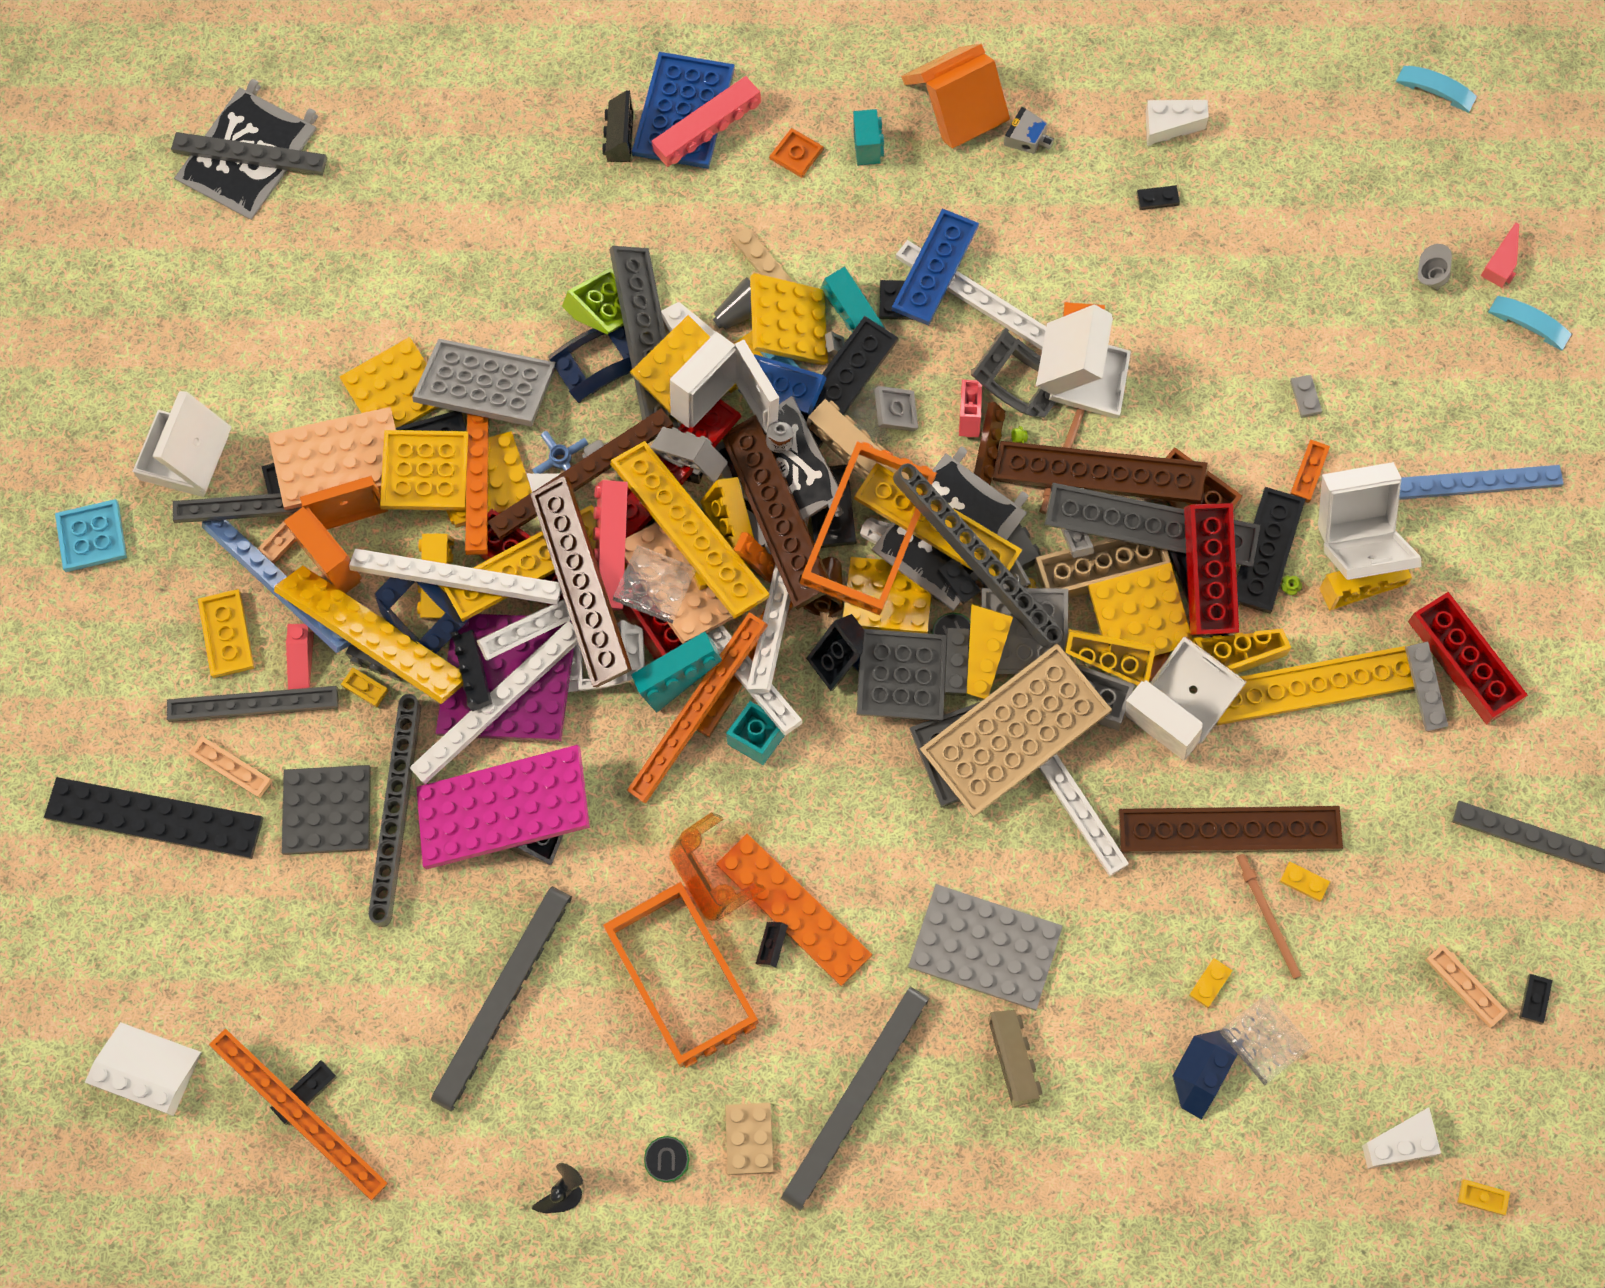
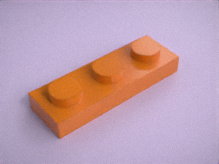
[1290,439,1330,503]
[734,532,775,582]

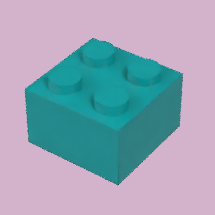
[853,109,884,166]
[726,701,785,765]

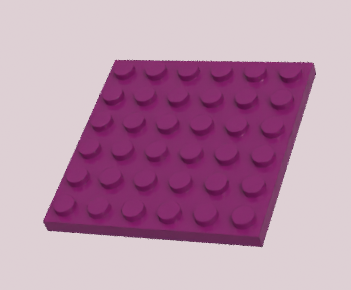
[435,614,574,742]

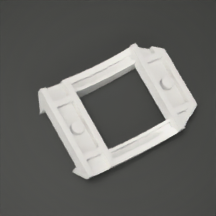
[568,620,645,692]

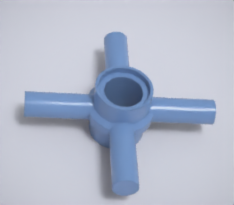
[532,431,589,474]

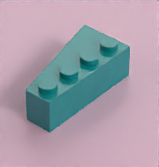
[820,266,885,332]
[631,632,722,713]

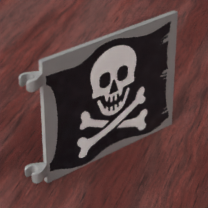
[174,79,318,220]
[715,396,843,554]
[871,447,1029,611]

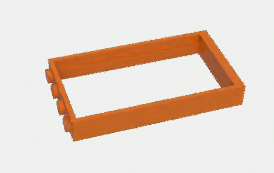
[800,441,937,616]
[603,882,759,1068]

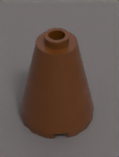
[803,557,844,617]

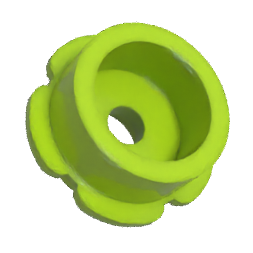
[1011,426,1028,443]
[1281,575,1302,595]

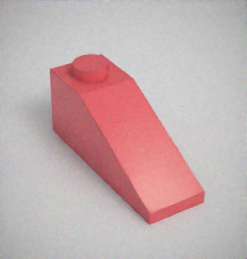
[1481,223,1519,288]
[959,379,982,438]
[286,624,314,690]

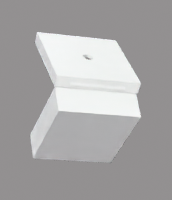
[1036,304,1131,418]
[670,332,779,433]
[133,391,231,497]
[1318,462,1421,580]
[1125,637,1247,761]

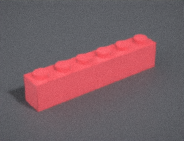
[652,76,761,167]
[593,480,628,611]

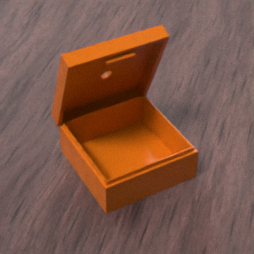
[901,43,1010,149]
[284,475,388,594]

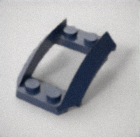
[548,325,632,403]
[375,577,470,654]

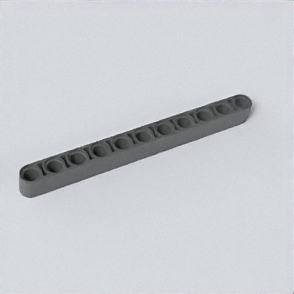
[893,463,1063,648]
[368,694,421,927]
[431,886,572,1112]
[781,986,930,1211]

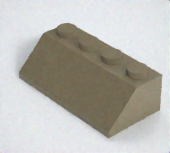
[988,1010,1043,1108]

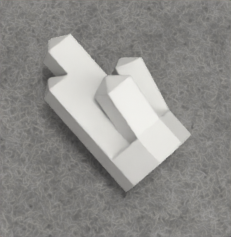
[860,517,891,544]

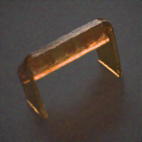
[669,812,766,921]

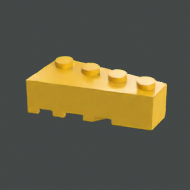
[700,477,754,570]
[417,534,454,619]
[1319,569,1412,611]
[967,604,1013,699]
[1064,629,1156,686]
[1193,629,1291,674]

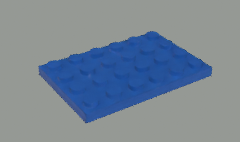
[632,52,735,169]

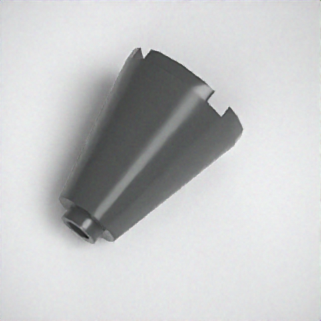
[713,277,752,330]

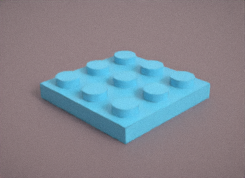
[55,499,127,572]

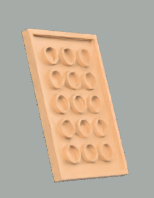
[268,407,396,510]
[625,523,754,644]

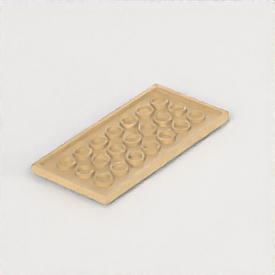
[920,643,1112,818]

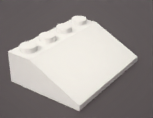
[85,1022,202,1116]

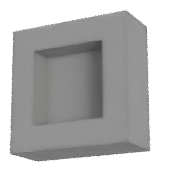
[825,331,845,356]

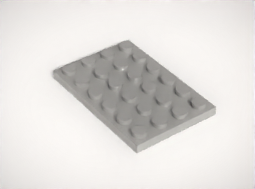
[412,338,555,427]
[908,884,1063,1011]

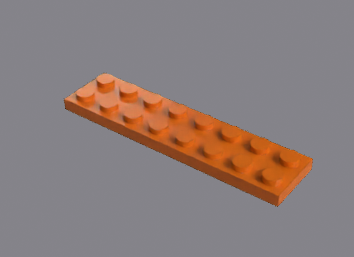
[716,834,872,987]

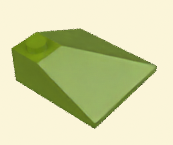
[562,267,624,335]

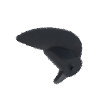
[532,1163,583,1214]

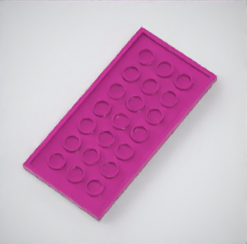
[416,745,590,870]

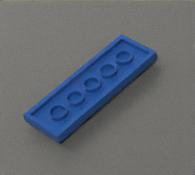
[892,208,979,326]

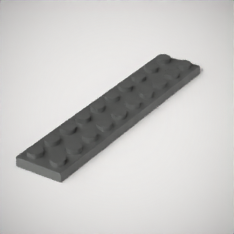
[609,246,681,429]
[1044,483,1260,567]

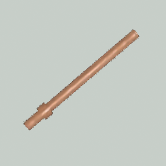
[1039,408,1085,514]
[1236,854,1302,979]

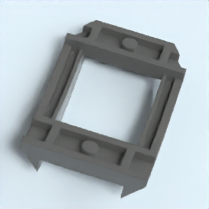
[971,328,1056,418]

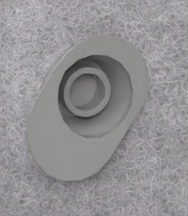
[1418,244,1452,290]

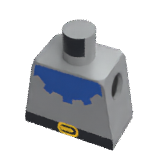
[1004,107,1054,154]

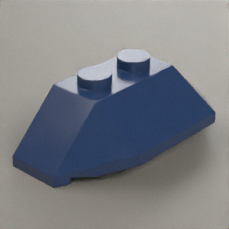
[1172,1029,1243,1120]

